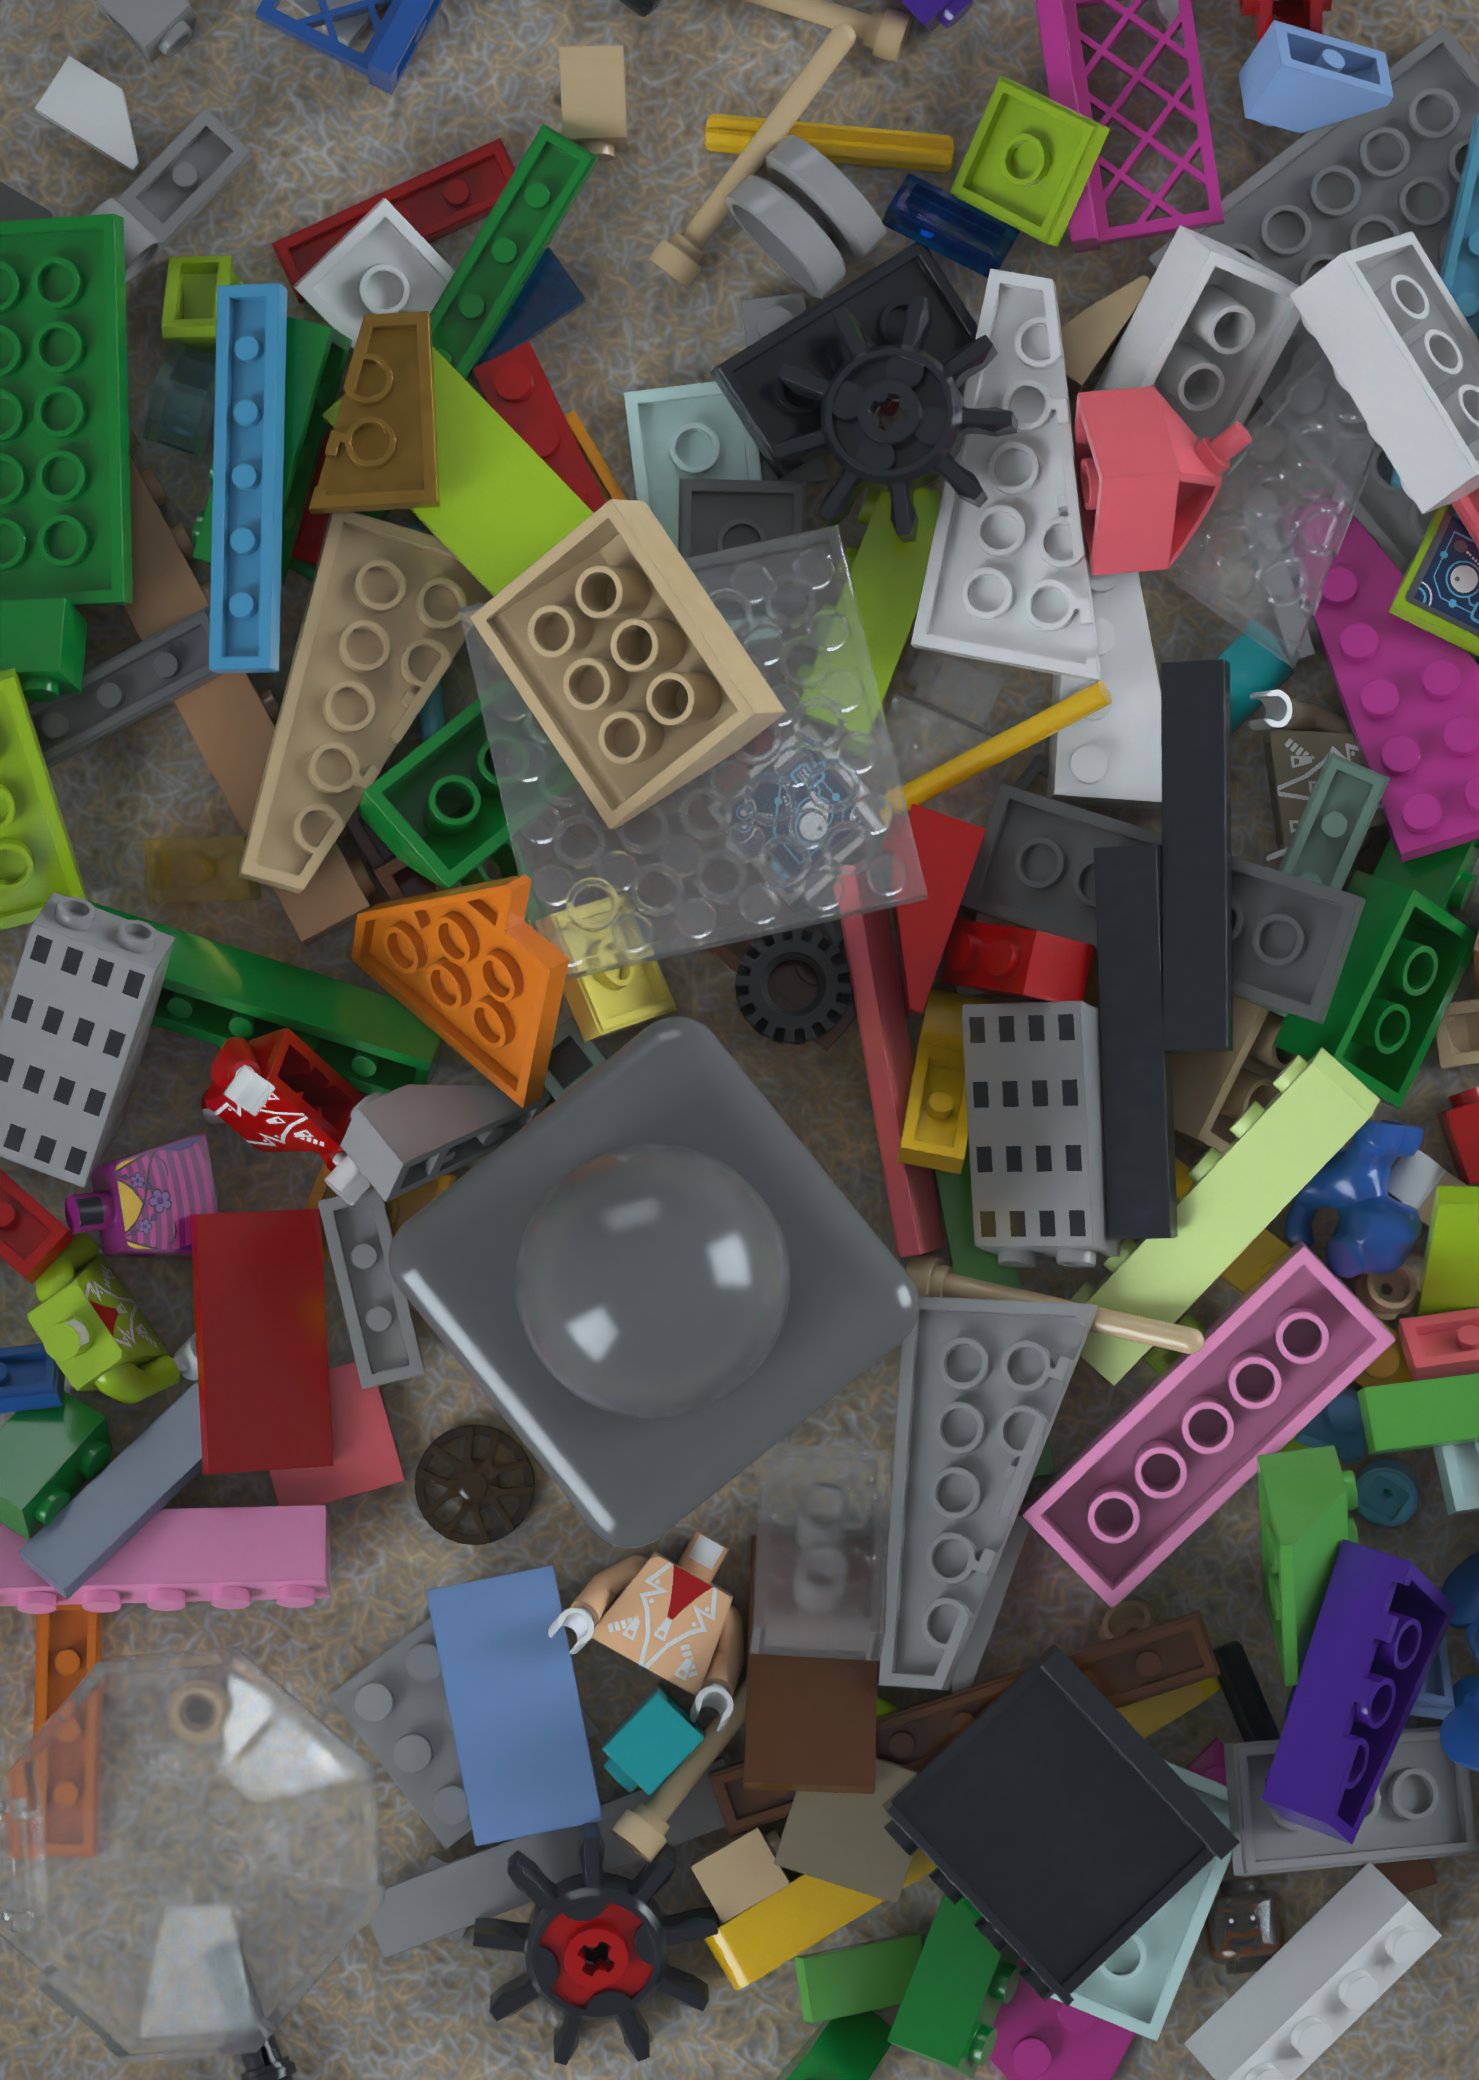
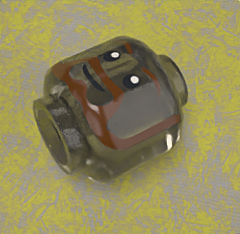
[1203,1877,1290,1975]

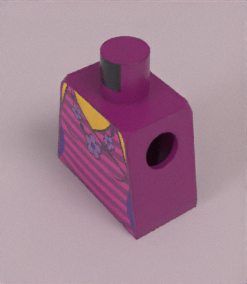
[65,1133,219,1260]

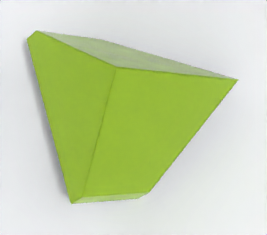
[161,255,244,355]

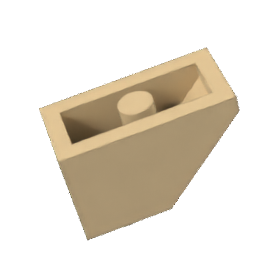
[559,45,628,163]

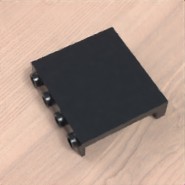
[882,1644,1240,2007]

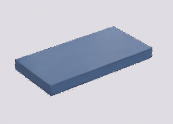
[426,1564,603,1846]

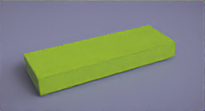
[1414,1186,1479,1317]

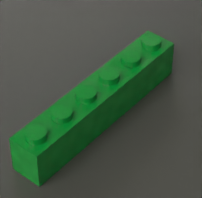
[86,900,444,1095]

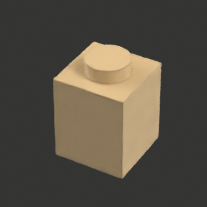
[690,1826,790,1923]

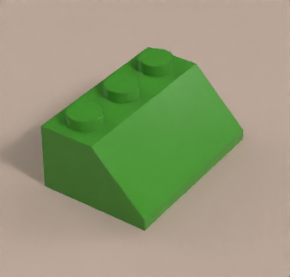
[1257,1445,1359,1687]

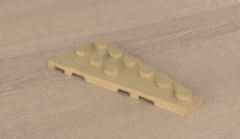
[237,512,493,894]

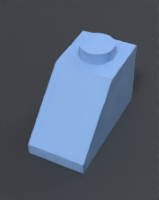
[1238,20,1394,134]

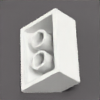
[1093,225,1301,441]

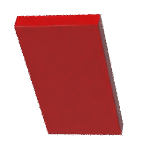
[190,1208,334,1474]

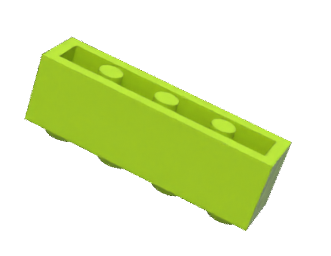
[789,487,942,745]

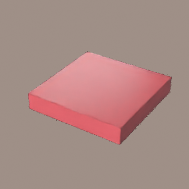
[269,1362,406,1506]

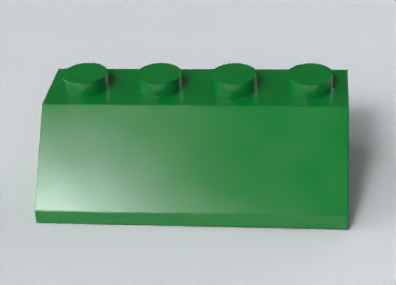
[357,675,579,890]

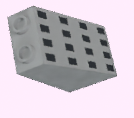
[0,892,176,1188]
[962,1001,1121,1268]

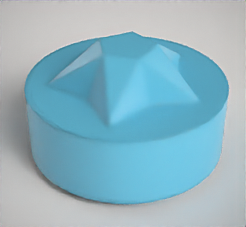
[1356,1459,1419,1527]

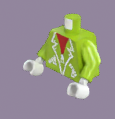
[27,1230,198,1404]

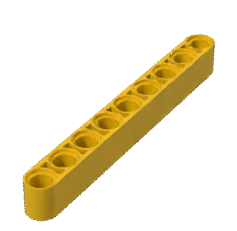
[704,1677,1221,1990]

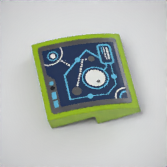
[1388,503,1479,657]

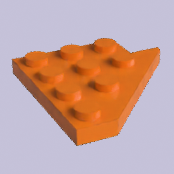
[350,874,569,1109]

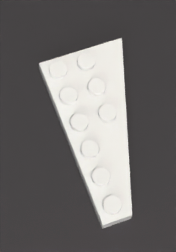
[911,269,1102,682]

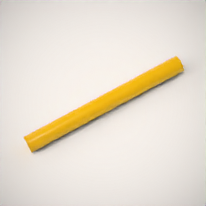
[880,680,1112,819]

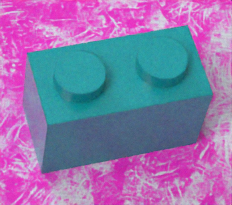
[602,1683,705,1795]

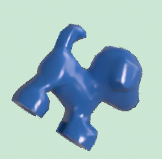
[1286,1119,1423,1279]

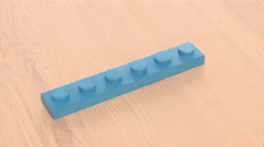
[209,283,287,674]

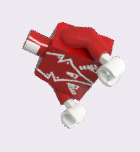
[201,1028,372,1206]

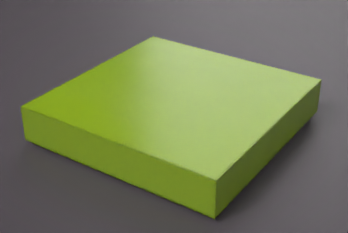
[949,76,1110,247]

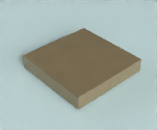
[774,1757,918,1904]

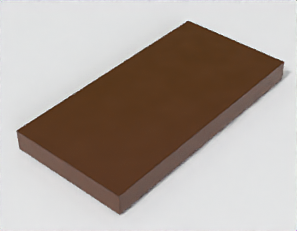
[743,1535,880,1794]

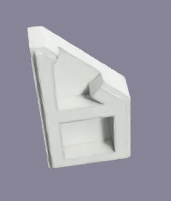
[35,56,141,175]

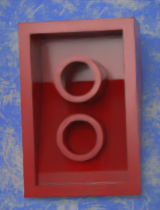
[881,804,986,1020]

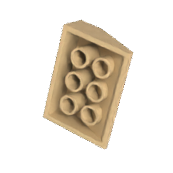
[470,499,786,829]

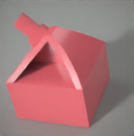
[1073,386,1252,576]

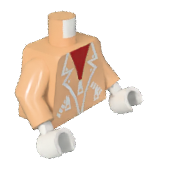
[548,1531,745,1731]

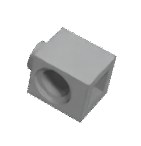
[94,0,197,63]

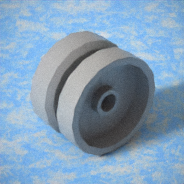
[725,134,886,299]

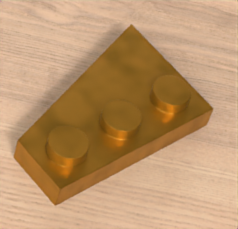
[309,311,440,514]

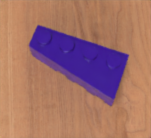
[1261,1539,1456,1845]

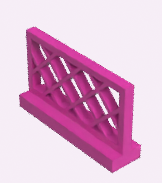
[1035,0,1225,253]

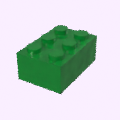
[1273,870,1478,1109]

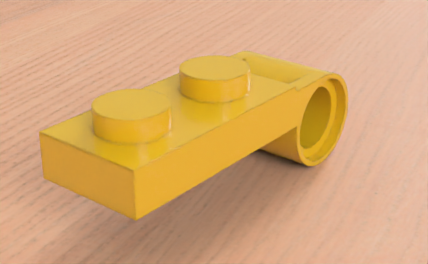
[897,988,992,1174]

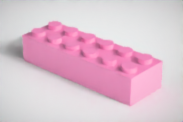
[1022,1240,1395,1609]

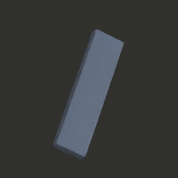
[19,1380,202,1600]

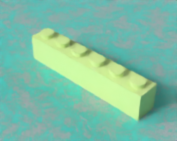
[1068,1047,1380,1386]

